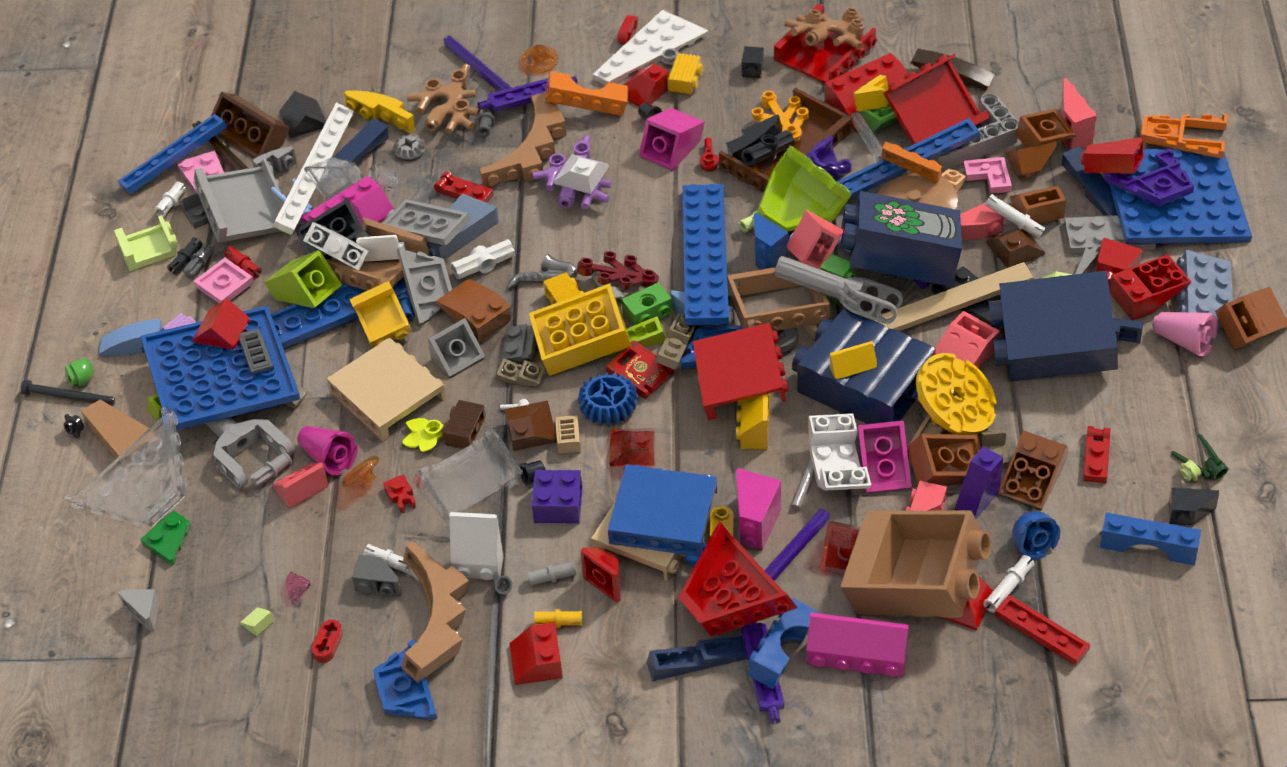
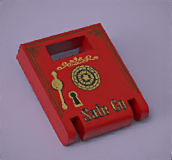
[606,340,674,399]

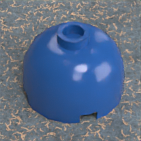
[1012,511,1061,560]

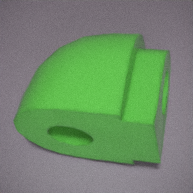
[65,359,94,387]

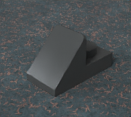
[178,193,210,229]

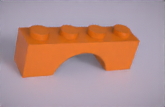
[545,71,628,116]

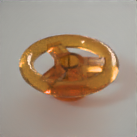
[520,44,559,73]
[342,455,379,488]

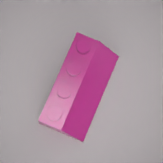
[302,176,395,224]
[806,613,909,677]

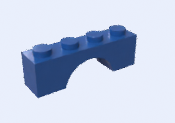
[1100,512,1201,566]
[747,598,819,689]

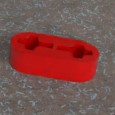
[617,14,638,45]
[312,619,343,663]

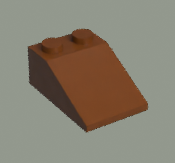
[436,279,511,343]
[907,434,981,486]

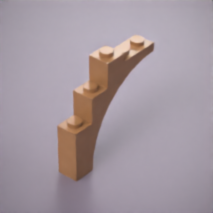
[479,92,567,187]
[401,541,469,683]

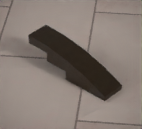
[910,49,994,92]

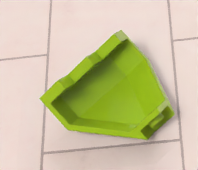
[756,146,852,232]

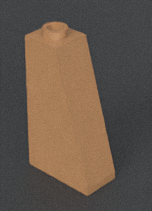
[81,400,163,471]

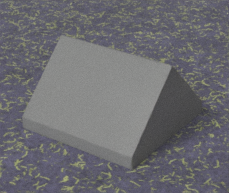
[428,318,485,377]

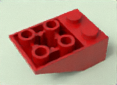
[1110,254,1191,321]

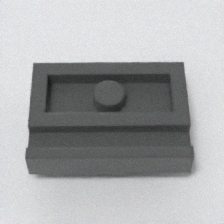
[502,324,537,363]

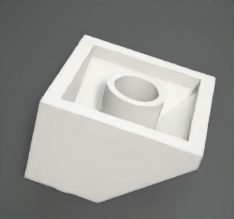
[554,154,609,194]

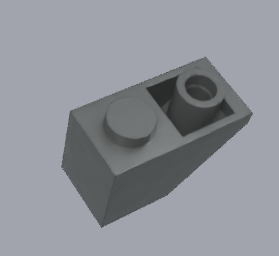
[352,555,402,596]

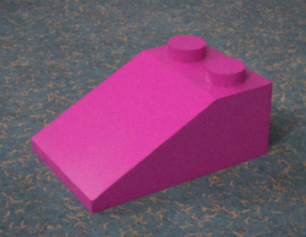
[857,421,912,493]

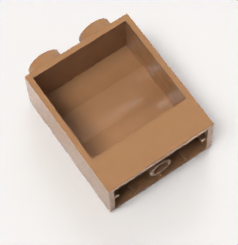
[840,511,991,618]

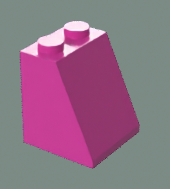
[639,108,705,170]
[736,468,782,551]

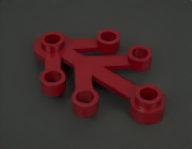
[577,251,659,289]

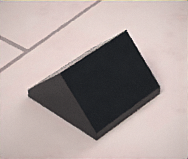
[279,91,326,138]

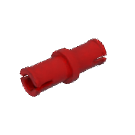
[224,246,262,279]

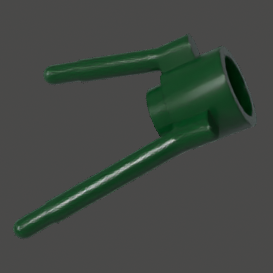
[1171,434,1229,480]

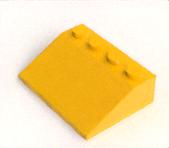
[529,284,631,376]

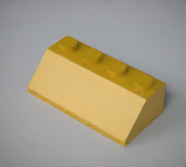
[736,393,770,450]

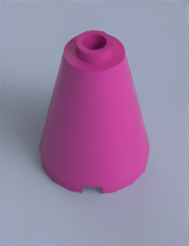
[297,426,358,475]

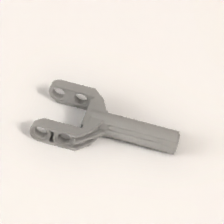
[774,256,903,324]
[204,417,295,489]

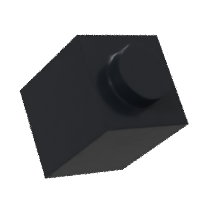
[741,46,764,78]

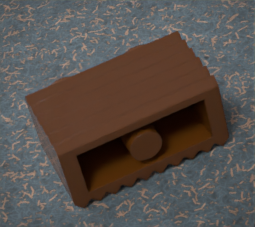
[442,400,486,450]

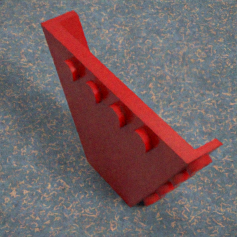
[678,521,798,636]

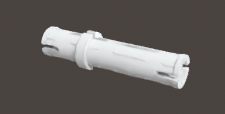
[984,194,1045,239]
[983,555,1034,612]

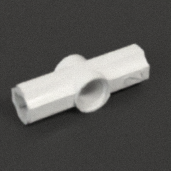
[450,239,515,280]

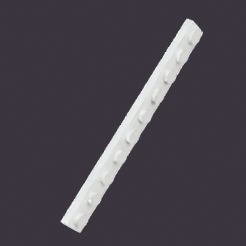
[273,103,354,235]

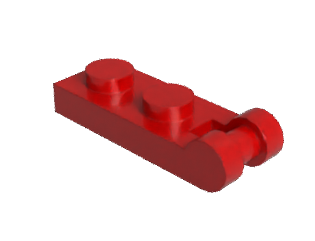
[433,171,493,203]
[1083,426,1111,483]

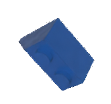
[754,213,788,270]

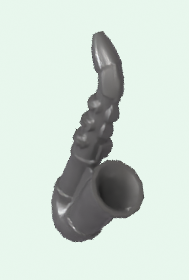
[508,254,578,289]

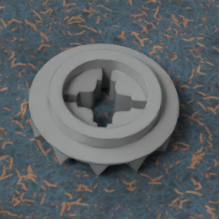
[393,134,425,159]

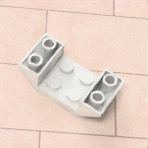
[808,414,871,491]

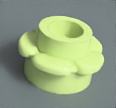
[1180,460,1202,481]

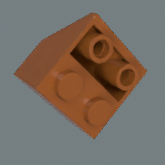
[1010,186,1066,224]

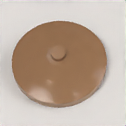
[877,172,958,210]

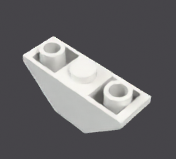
[303,222,369,270]

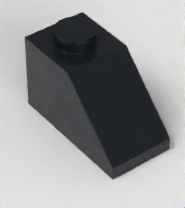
[1169,487,1219,525]

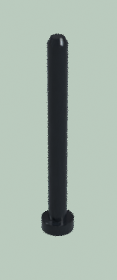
[21,380,115,405]

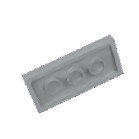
[383,199,471,246]
[1064,215,1156,254]

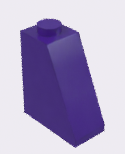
[955,446,1003,519]

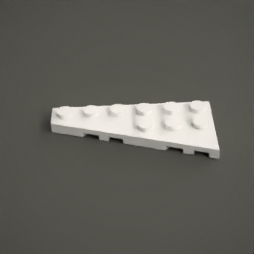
[593,10,709,86]

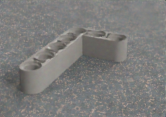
[933,93,1019,171]

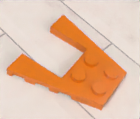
[1141,114,1228,159]

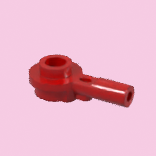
[699,138,719,171]

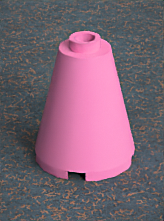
[1153,312,1218,357]

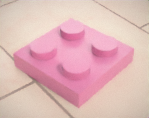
[194,258,254,303]

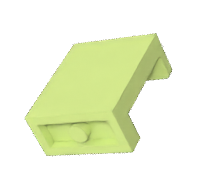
[114,215,178,271]

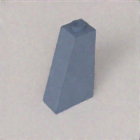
[426,194,499,260]

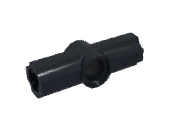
[741,130,795,167]

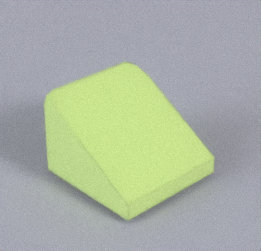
[240,607,274,636]

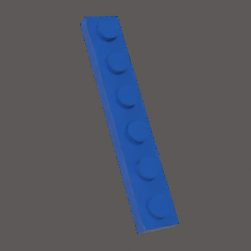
[118,114,227,194]

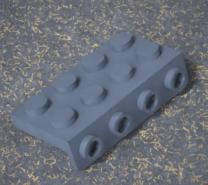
[1176,250,1233,328]

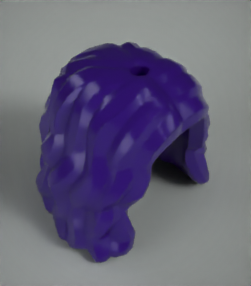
[806,135,852,180]

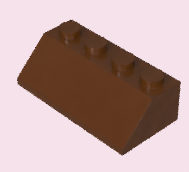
[210,91,290,158]

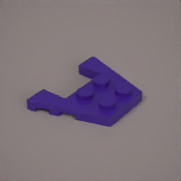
[1104,149,1194,206]

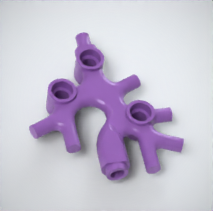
[532,135,612,209]

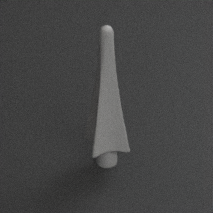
[1075,245,1100,274]

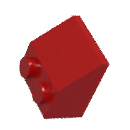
[509,622,563,685]

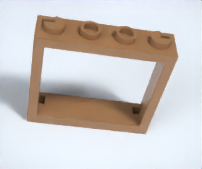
[727,267,830,331]

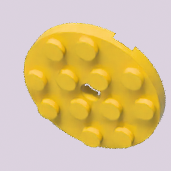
[916,353,997,435]

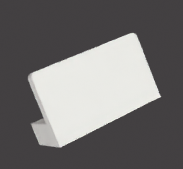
[356,235,406,262]

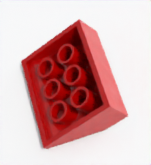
[825,53,908,134]

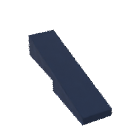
[322,118,389,183]
[1062,146,1118,216]
[647,636,747,682]

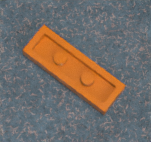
[882,142,942,183]

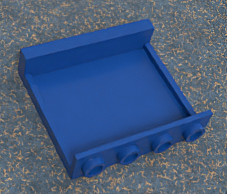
[608,464,718,557]

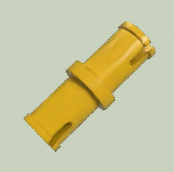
[534,609,582,628]

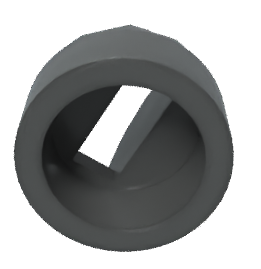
[492,576,512,595]

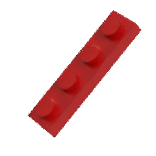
[995,595,1090,665]

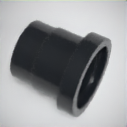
[638,103,662,122]
[518,460,546,485]

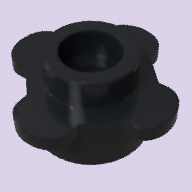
[63,414,84,438]

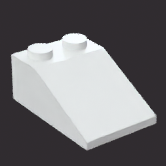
[449,512,504,580]

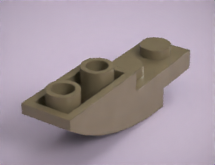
[655,313,696,370]

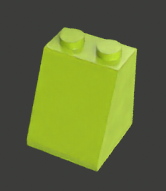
[264,250,342,308]

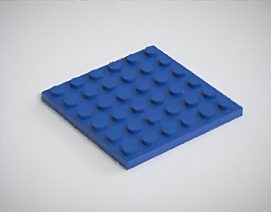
[1109,149,1252,244]
[140,306,300,432]

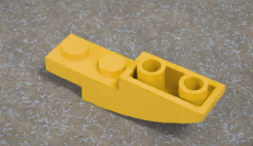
[344,91,415,134]

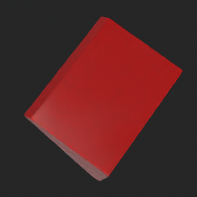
[193,298,250,350]

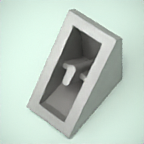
[118,589,159,633]

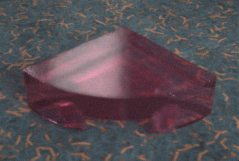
[286,571,310,602]

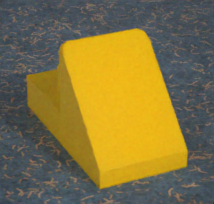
[854,75,888,111]

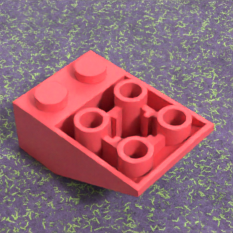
[1060,78,1097,150]
[935,311,1000,369]

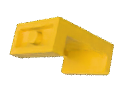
[350,281,413,348]

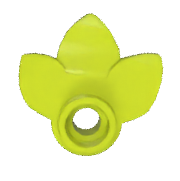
[402,418,443,452]

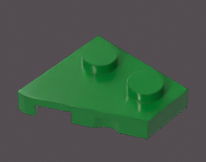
[140,510,191,566]

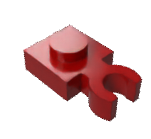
[383,474,416,513]

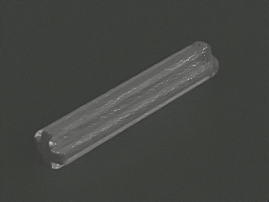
[851,112,882,161]

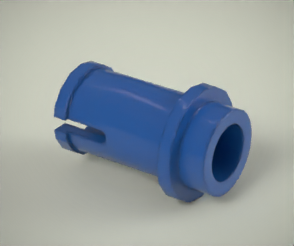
[398,294,414,321]

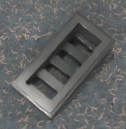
[239,329,273,374]

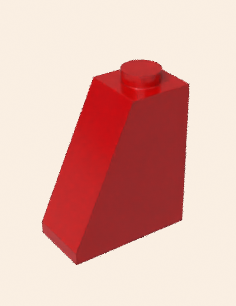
[1081,138,1144,174]

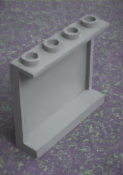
[193,157,285,243]

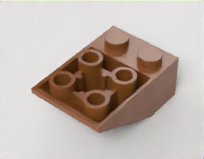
[1215,287,1287,350]
[998,430,1069,510]

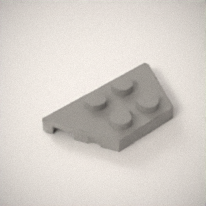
[397,247,452,326]

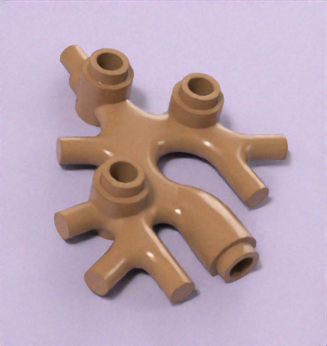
[784,7,864,50]
[407,64,480,134]

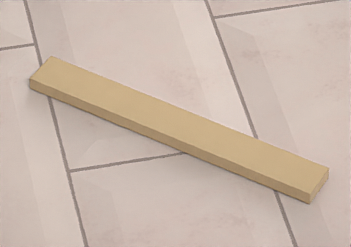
[871,262,1033,331]

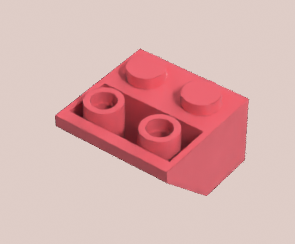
[786,210,843,269]

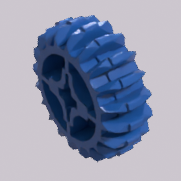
[578,371,638,426]

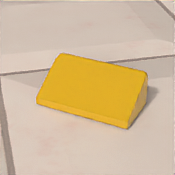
[830,341,877,379]

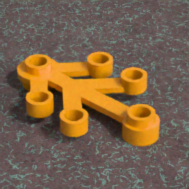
[752,91,809,143]

